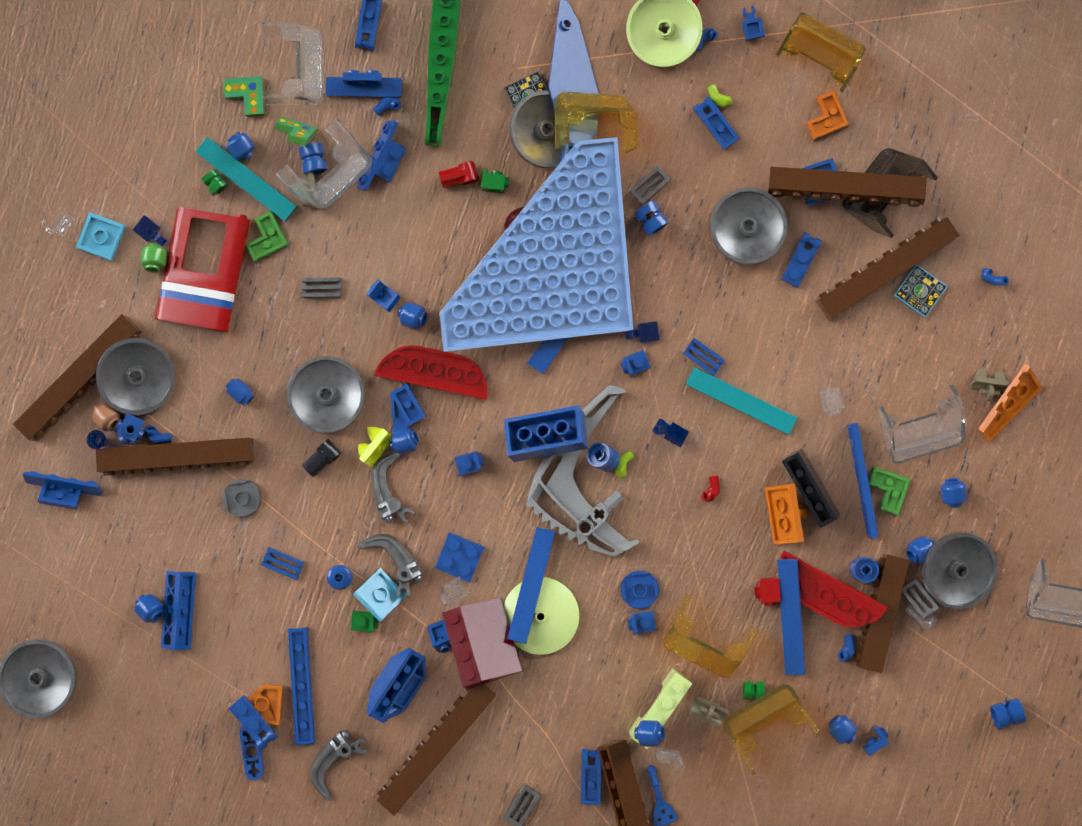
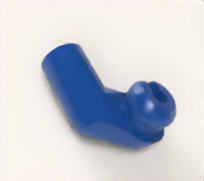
[981,268,1009,286]

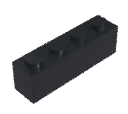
[782,448,840,528]

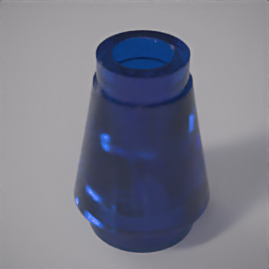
[87,430,108,449]

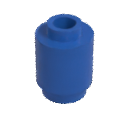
[226,378,255,406]

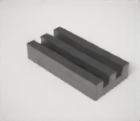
[629,166,671,205]
[302,277,341,298]
[902,579,940,621]
[503,784,541,826]

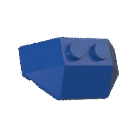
[367,648,426,723]

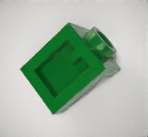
[351,611,379,633]

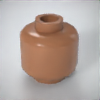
[92,403,121,431]

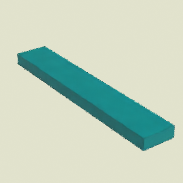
[195,137,297,222]
[685,367,797,435]

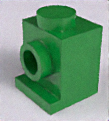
[481,169,510,193]

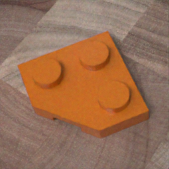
[248,684,284,725]

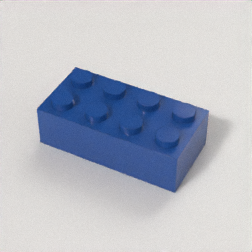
[504,405,588,462]

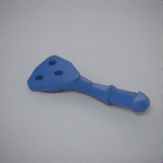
[647,765,678,826]

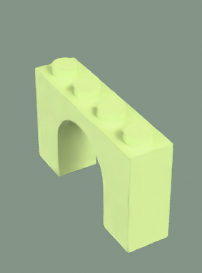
[629,668,692,749]

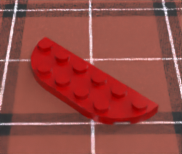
[374,345,488,400]
[781,550,888,627]

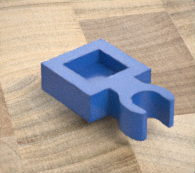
[741,6,765,41]

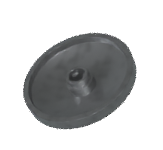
[509,91,563,168]
[710,188,787,265]
[96,338,175,415]
[287,356,365,433]
[922,532,998,609]
[0,639,77,718]

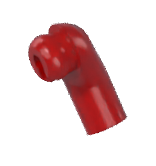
[702,475,720,502]

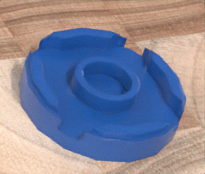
[621,570,659,609]

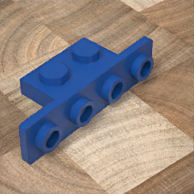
[326,70,402,98]
[357,120,406,191]
[23,471,102,510]

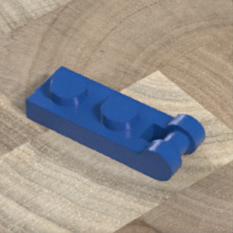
[355,0,383,51]
[693,97,740,151]
[781,232,822,288]
[228,695,278,750]
[581,749,601,805]

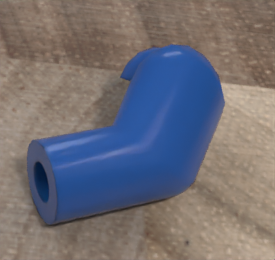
[696,28,718,51]
[373,97,401,116]
[144,425,172,444]
[838,634,856,662]

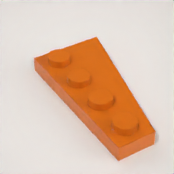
[978,364,1042,443]

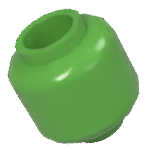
[141,243,167,273]

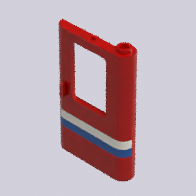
[155,207,250,333]

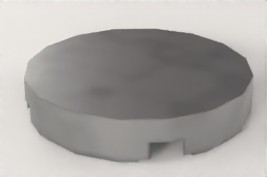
[222,479,261,517]

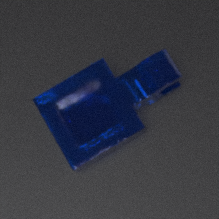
[132,215,167,247]
[625,321,660,343]
[652,419,689,448]

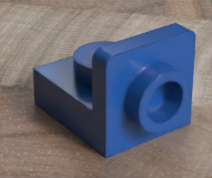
[621,350,651,377]
[455,451,484,476]
[627,611,656,635]
[427,620,452,653]
[862,725,889,756]

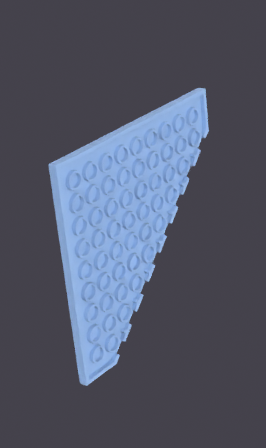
[439,137,633,352]

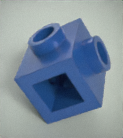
[114,413,145,445]

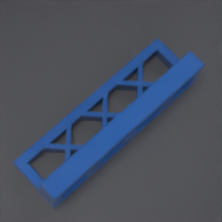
[161,571,196,650]

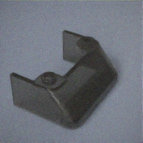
[843,148,938,238]

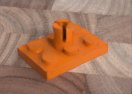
[765,483,807,545]

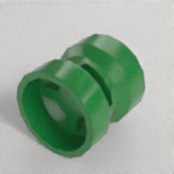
[201,169,228,196]
[743,681,765,701]

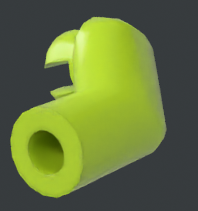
[707,84,732,108]
[614,450,635,478]

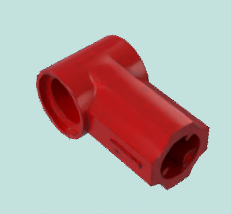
[439,161,479,188]

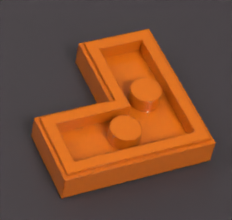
[806,91,849,141]

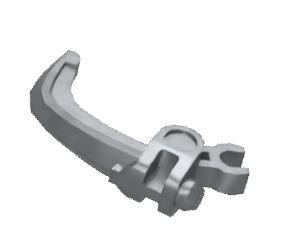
[371,451,415,524]
[358,534,423,598]
[310,730,369,801]

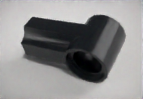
[302,439,341,477]

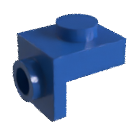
[367,280,401,312]

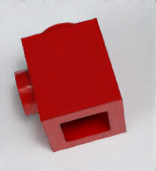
[754,578,780,606]

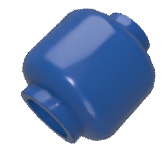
[226,132,255,161]
[398,302,428,330]
[389,428,419,456]
[940,478,967,508]
[906,536,934,565]
[327,564,353,590]
[134,594,164,623]
[828,715,857,744]
[634,720,665,747]

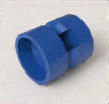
[298,143,328,176]
[634,200,669,236]
[587,442,620,472]
[849,557,879,583]
[990,698,1026,730]

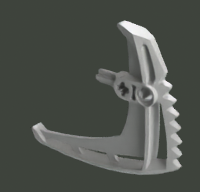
[526,385,639,556]

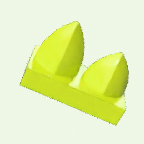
[358,427,392,468]

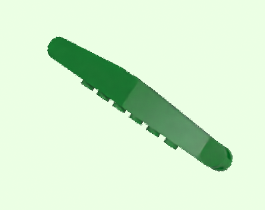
[425,0,461,147]

